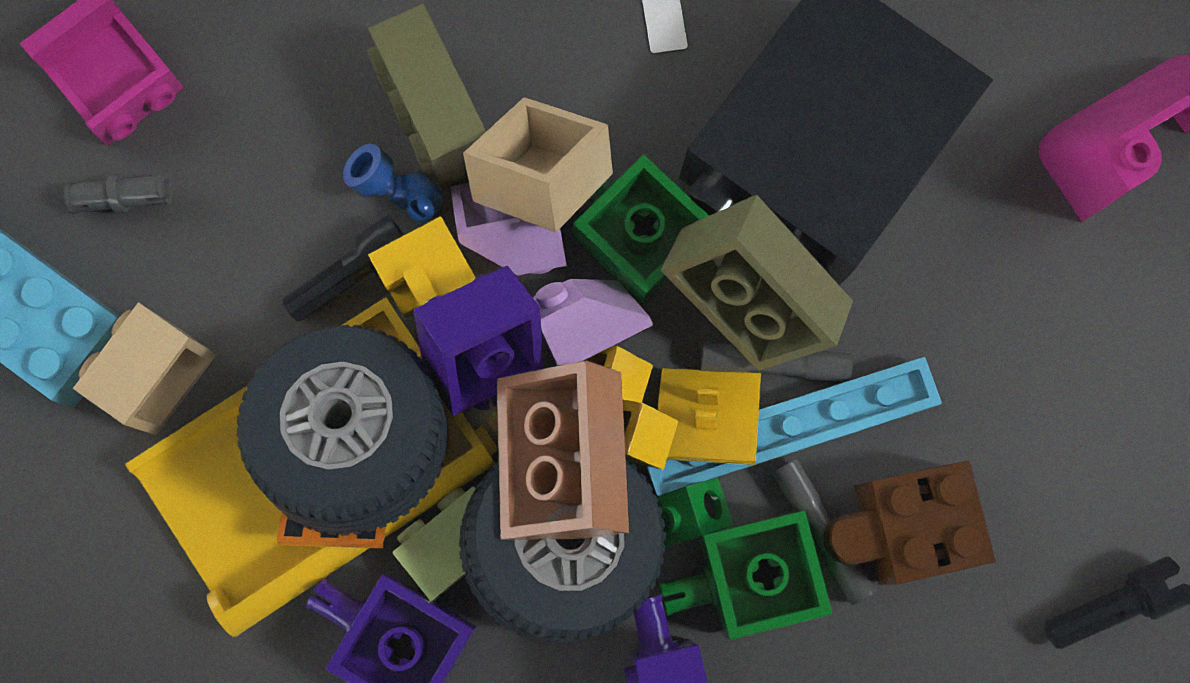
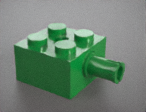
[573,154,709,305]
[659,510,833,640]

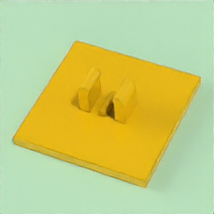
[658,368,761,465]

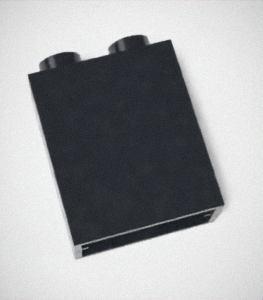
[679,0,994,286]

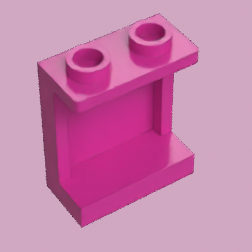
[20,0,184,146]

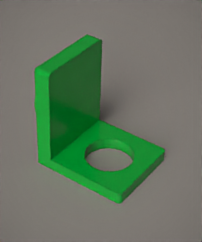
[656,478,733,547]

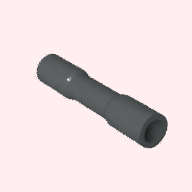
[700,342,852,382]
[771,458,878,605]

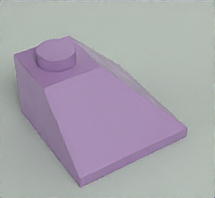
[450,183,566,275]
[532,279,653,366]

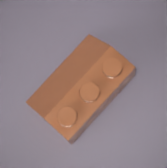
[497,360,629,540]

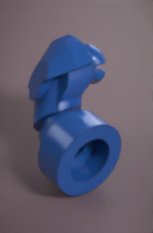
[343,144,443,223]

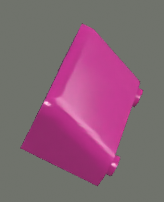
[1039,54,1190,222]

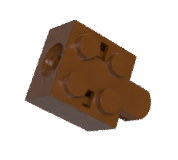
[823,460,996,585]

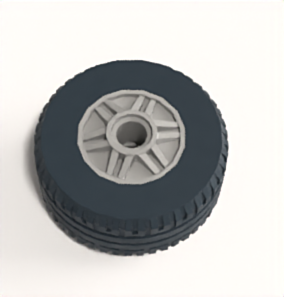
[237,325,449,535]
[459,458,666,643]

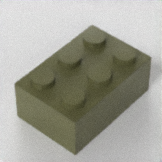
[366,3,486,189]
[661,195,853,371]

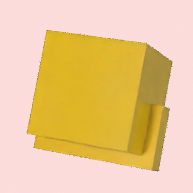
[368,216,476,319]

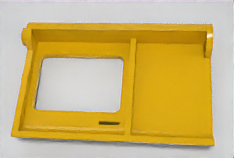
[125,297,499,637]

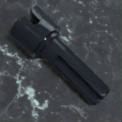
[282,215,404,321]
[1044,556,1190,649]

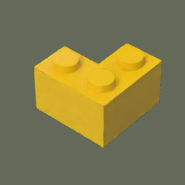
[583,345,678,470]

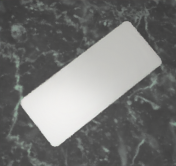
[642,0,688,53]

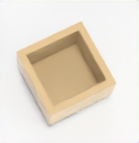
[463,97,613,232]
[73,302,217,435]

